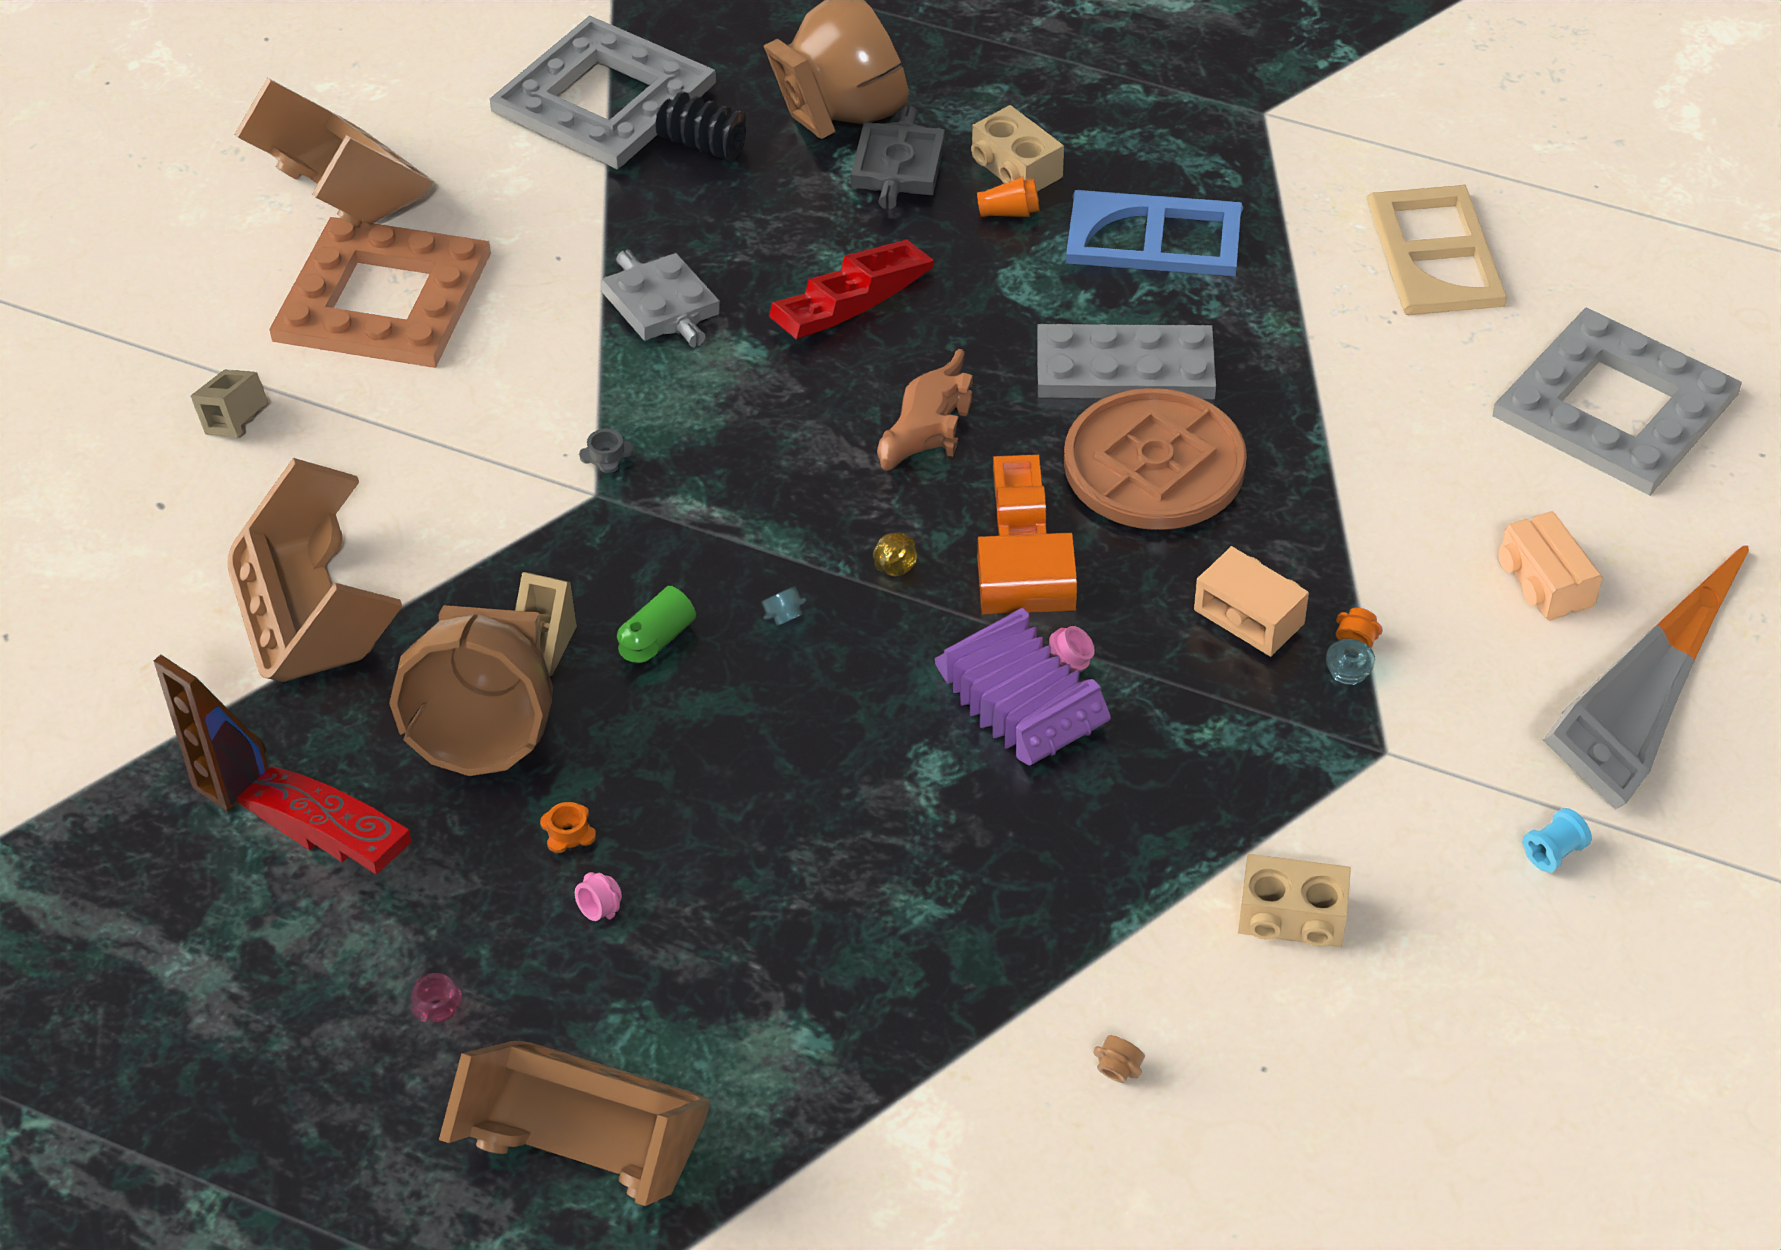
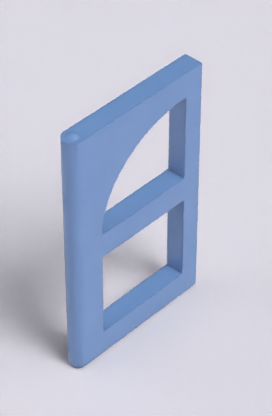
[1066,190,1243,276]

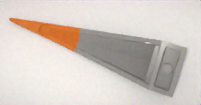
[1543,545,1749,810]

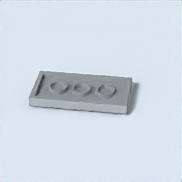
[1037,324,1216,399]

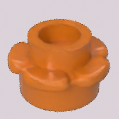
[1336,607,1383,650]

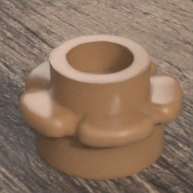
[1093,1035,1145,1083]

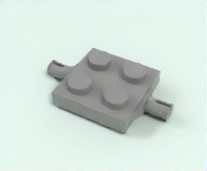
[602,250,720,348]

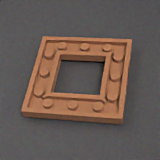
[269,217,491,368]

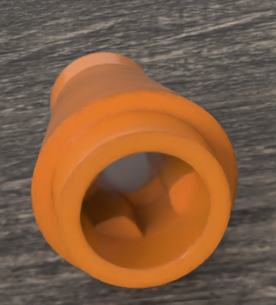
[977,176,1040,217]

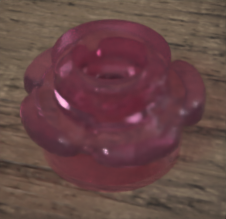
[410,973,462,1023]

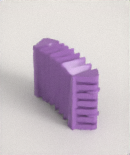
[935,608,1111,765]

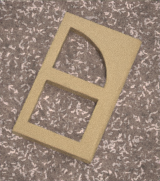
[1367,185,1506,315]

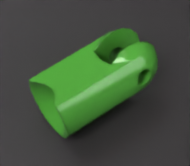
[617,586,696,663]

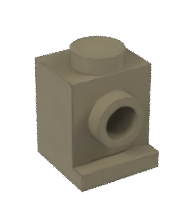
[190,369,268,437]

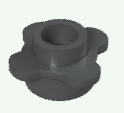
[579,428,633,473]

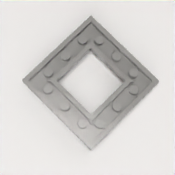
[489,15,716,169]
[1492,307,1742,496]

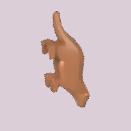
[877,349,973,471]

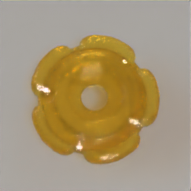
[873,532,917,576]

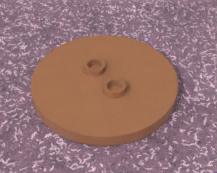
[1064,388,1247,530]

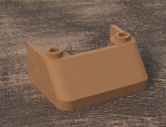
[234,77,434,227]
[227,458,403,682]
[439,1041,711,1206]

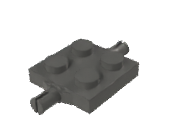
[851,106,945,209]

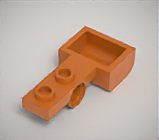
[977,455,1077,615]

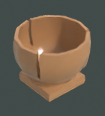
[764,0,909,139]
[389,605,553,776]

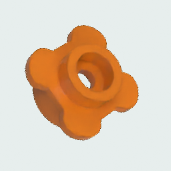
[540,802,596,853]

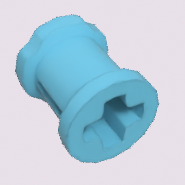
[1522,808,1592,873]

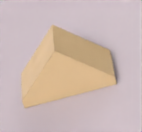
[515,572,577,676]

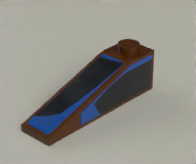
[153,654,268,811]

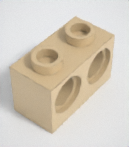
[971,105,1064,192]
[1238,854,1351,947]

